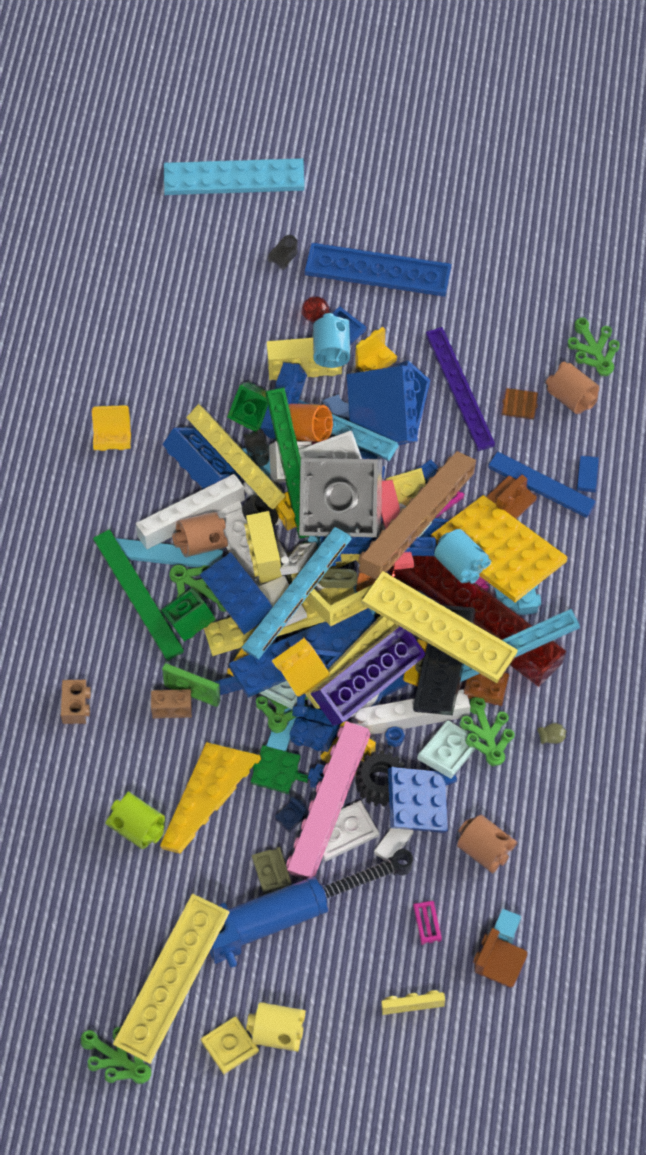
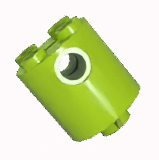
[105,791,165,849]

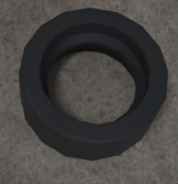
[242,495,278,527]

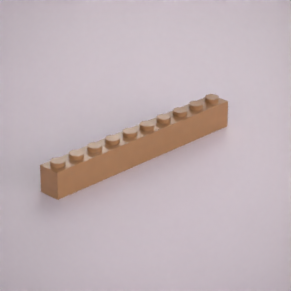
[358,451,476,580]

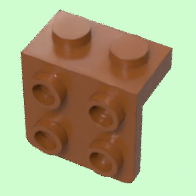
[473,928,528,988]

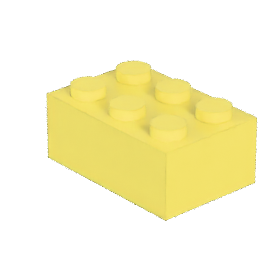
[244,511,282,584]

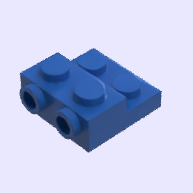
[289,706,341,752]

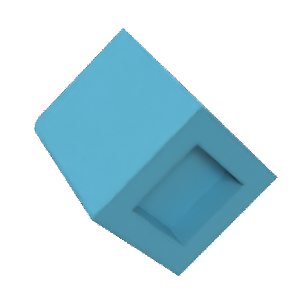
[494,909,521,944]

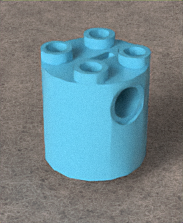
[313,313,350,368]
[434,529,491,584]

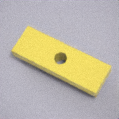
[381,990,445,1015]

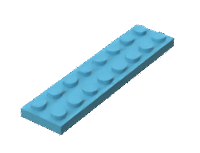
[164,158,305,195]

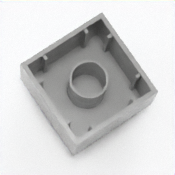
[299,458,382,537]

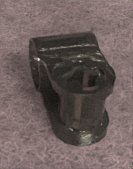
[267,235,298,270]
[243,429,269,466]

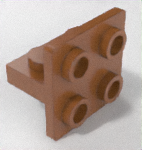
[487,475,537,519]
[464,673,509,706]

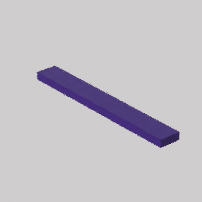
[425,327,495,452]

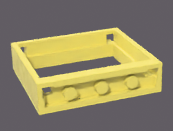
[291,554,389,626]

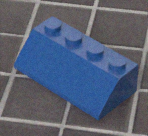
[162,427,241,490]

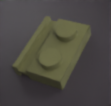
[252,847,292,895]

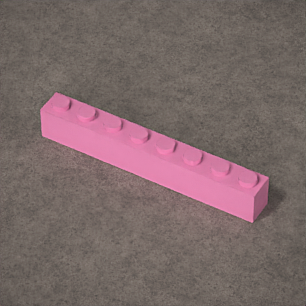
[286,721,371,879]

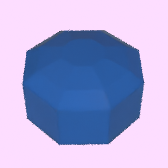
[385,726,405,747]

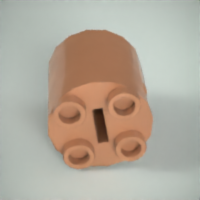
[546,361,599,414]
[172,512,228,557]
[457,815,517,874]

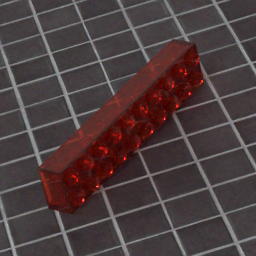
[390,556,567,687]

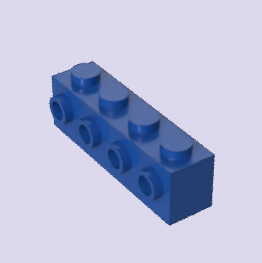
[261,363,307,439]

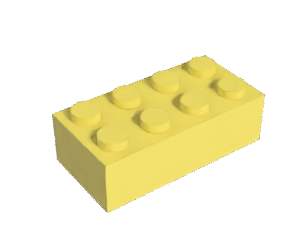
[267,338,342,380]

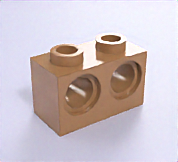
[61,680,91,724]
[151,689,192,719]

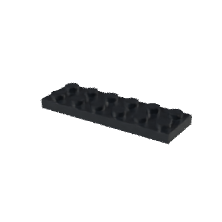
[413,605,476,716]

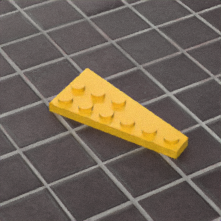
[160,742,261,854]

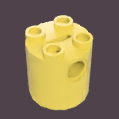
[246,1002,306,1052]

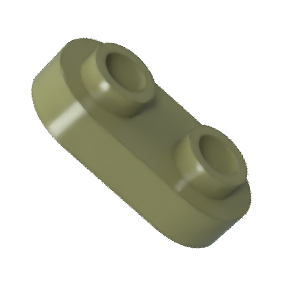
[319,569,358,588]

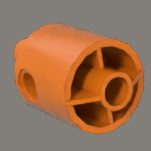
[288,404,333,442]

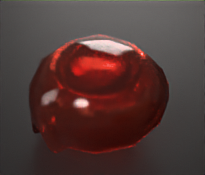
[301,296,330,323]

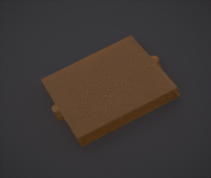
[502,388,538,420]

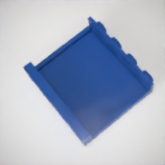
[347,365,418,449]

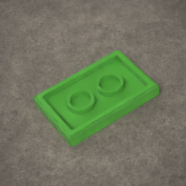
[162,663,220,707]

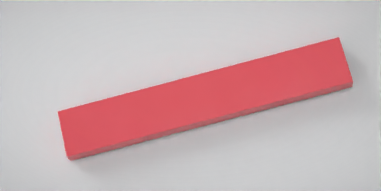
[381,480,414,570]

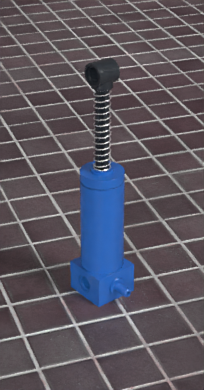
[209,849,413,968]

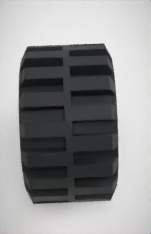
[355,751,405,807]

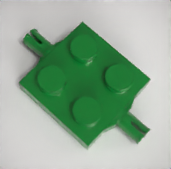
[251,745,309,795]

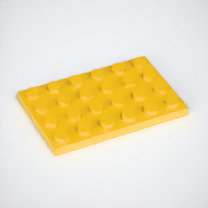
[431,495,567,603]

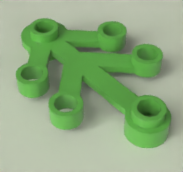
[568,317,620,376]
[169,565,226,612]
[256,696,308,733]
[459,697,515,766]
[80,1027,151,1084]

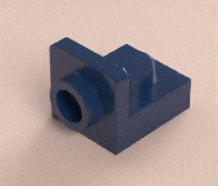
[275,796,306,832]

